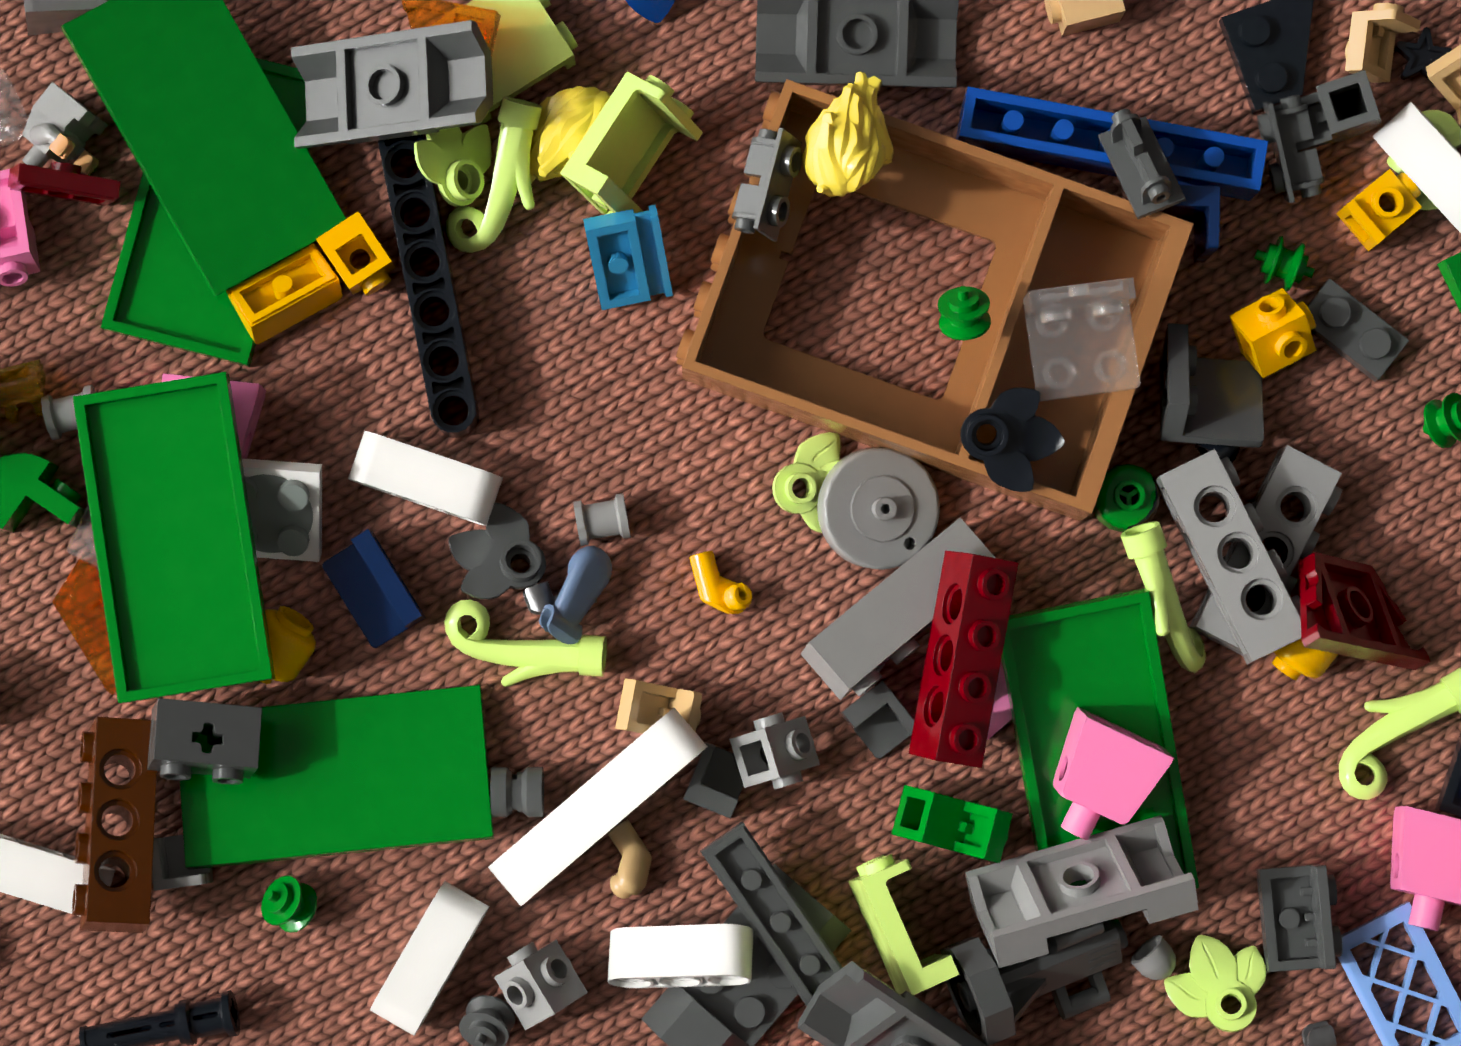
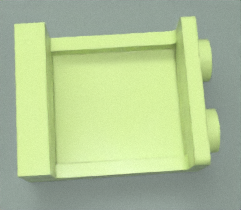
[432,0,578,127]
[560,72,703,215]
[848,854,960,995]

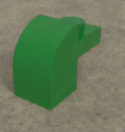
[0,453,89,533]
[891,785,1013,864]

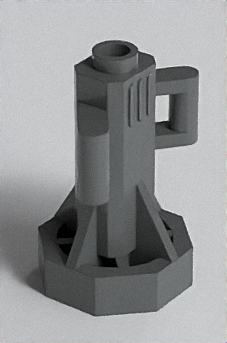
[940,919,1128,1046]

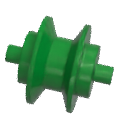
[1254,236,1315,291]
[938,286,991,340]
[1423,393,1461,448]
[261,876,317,933]

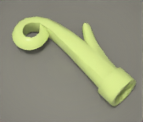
[445,97,542,253]
[1120,521,1206,673]
[444,599,607,687]
[1339,667,1461,800]

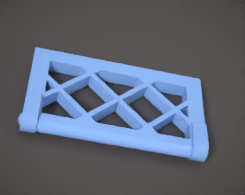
[1338,902,1461,1046]

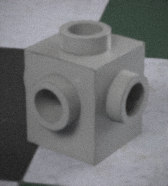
[729,712,820,790]
[494,940,588,1030]

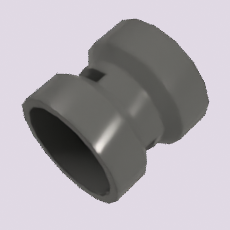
[490,767,544,818]

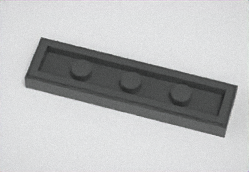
[700,822,843,1006]

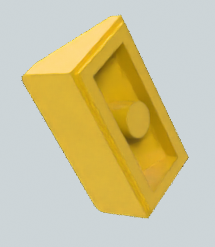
[226,243,343,344]

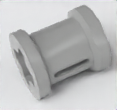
[41,385,96,441]
[573,493,631,546]

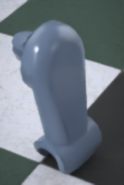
[539,546,612,644]

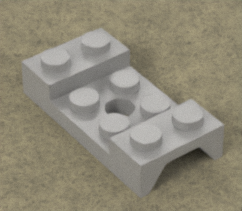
[965,815,1199,968]

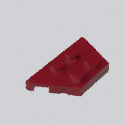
[1299,552,1431,670]

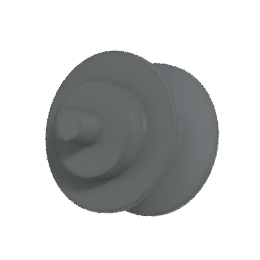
[459,995,516,1046]

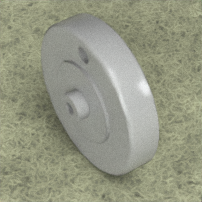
[817,447,940,570]

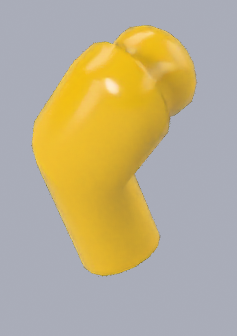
[689,551,753,614]

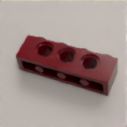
[908,550,1019,768]

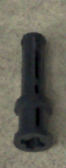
[79,990,240,1046]

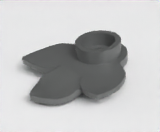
[448,502,546,599]

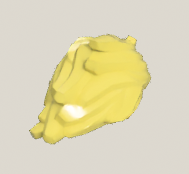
[802,71,894,198]
[530,86,611,184]

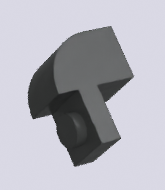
[1274,70,1382,152]

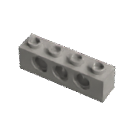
[1189,445,1342,656]
[1156,449,1301,665]

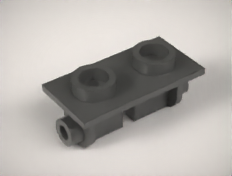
[1257,94,1325,203]
[1098,109,1186,219]
[732,128,803,242]

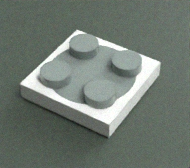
[242,459,322,562]

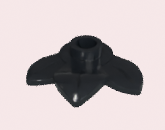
[960,387,1065,492]

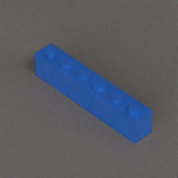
[956,86,1269,201]

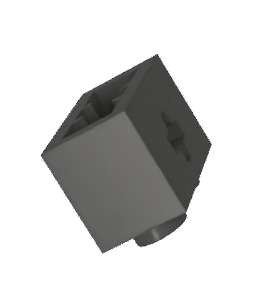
[147,698,262,785]

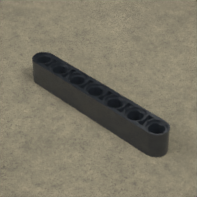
[378,134,479,438]

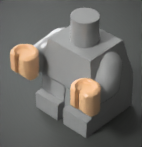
[22,82,108,176]

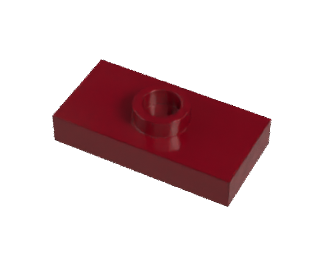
[7,162,121,206]

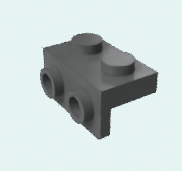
[1256,864,1342,972]

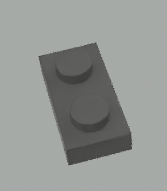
[1307,279,1409,382]

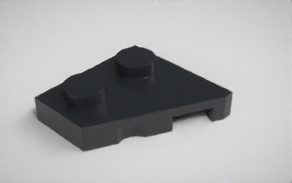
[1219,0,1314,114]

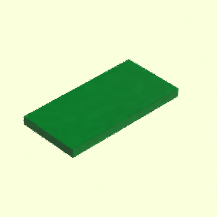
[61,0,346,297]
[100,58,309,367]
[73,372,275,704]
[1002,588,1199,889]
[180,685,494,870]

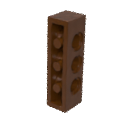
[72,717,157,933]

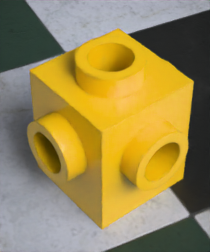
[1229,288,1316,378]

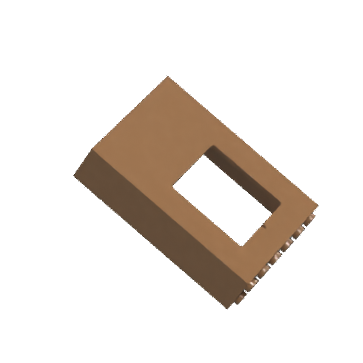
[676,79,1194,521]

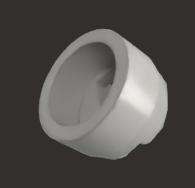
[1131,935,1176,980]

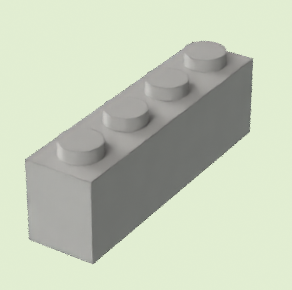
[801,517,995,701]

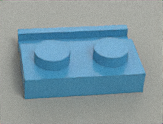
[583,204,673,310]

